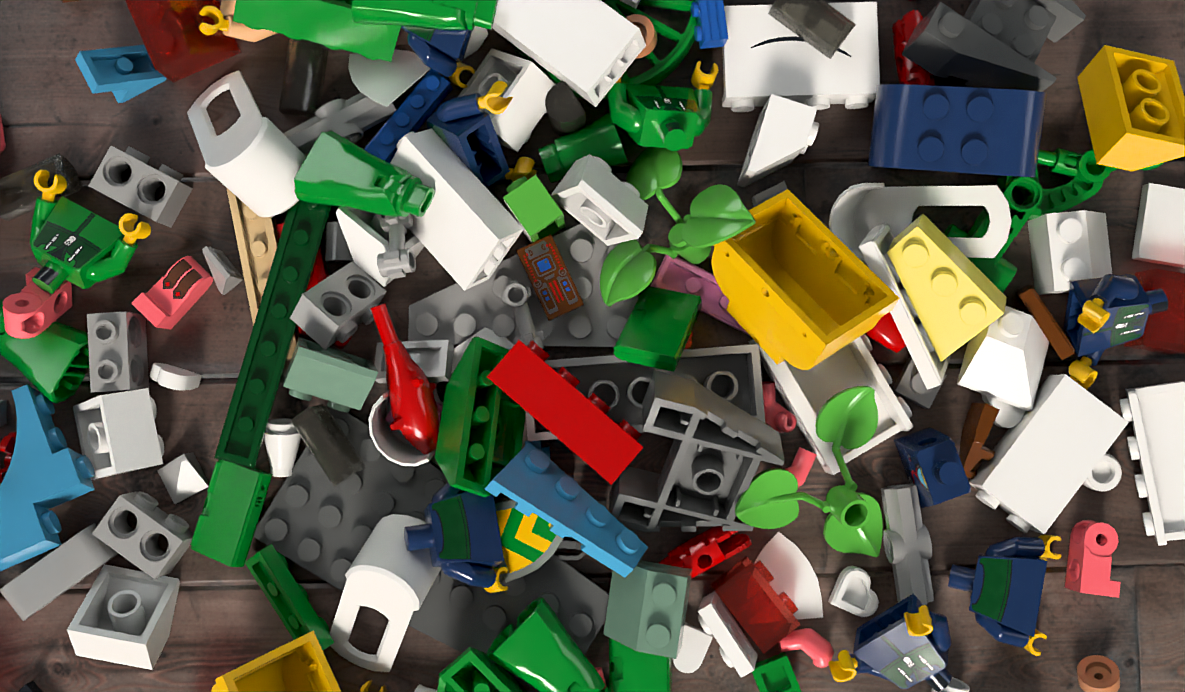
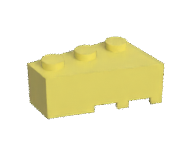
[887,214,1007,362]

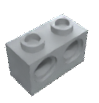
[89,146,193,228]
[290,261,387,349]
[87,311,149,392]
[92,491,194,579]

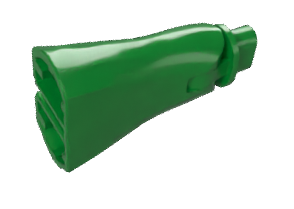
[351,0,498,31]
[294,131,435,217]
[0,299,89,404]
[486,597,609,692]

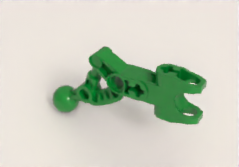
[943,148,1165,293]

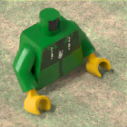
[607,61,718,151]
[30,170,151,294]

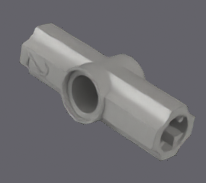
[283,93,396,157]
[881,484,934,605]

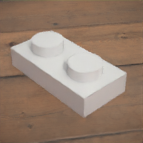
[698,591,758,677]

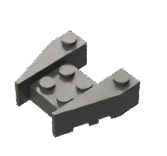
[902,0,1086,92]
[609,370,785,532]

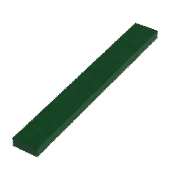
[214,200,332,468]

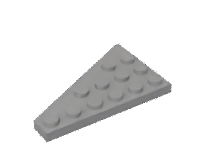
[408,224,639,348]

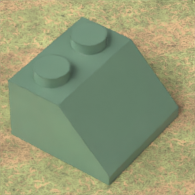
[283,337,378,413]
[604,560,692,659]

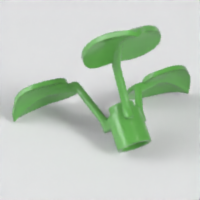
[600,147,756,307]
[735,386,883,557]

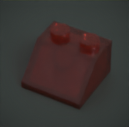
[125,0,242,83]

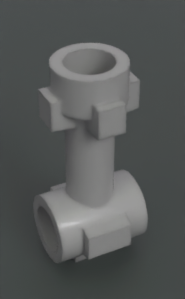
[377,214,416,279]
[501,280,545,349]

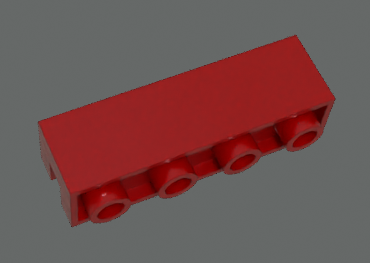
[487,340,643,485]

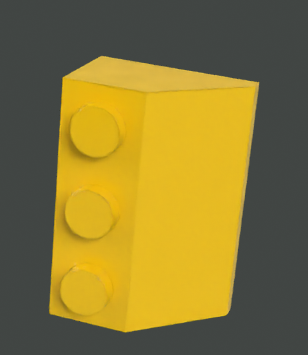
[1077,45,1185,171]

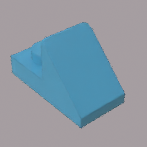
[75,44,169,103]

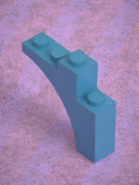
[0,385,95,571]

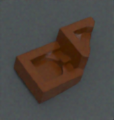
[959,403,1000,479]

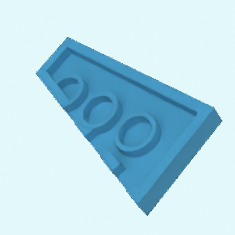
[485,441,648,578]

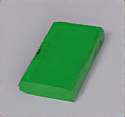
[614,287,702,372]
[190,459,273,567]
[609,638,672,692]

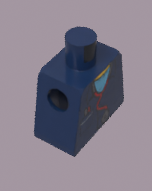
[894,427,971,508]

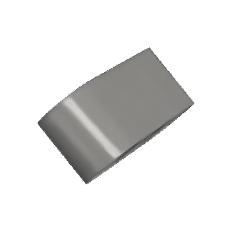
[0,523,119,621]

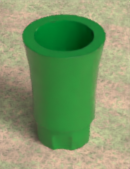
[538,112,628,183]

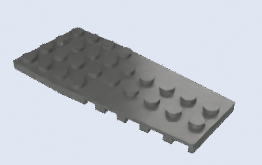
[253,408,609,691]

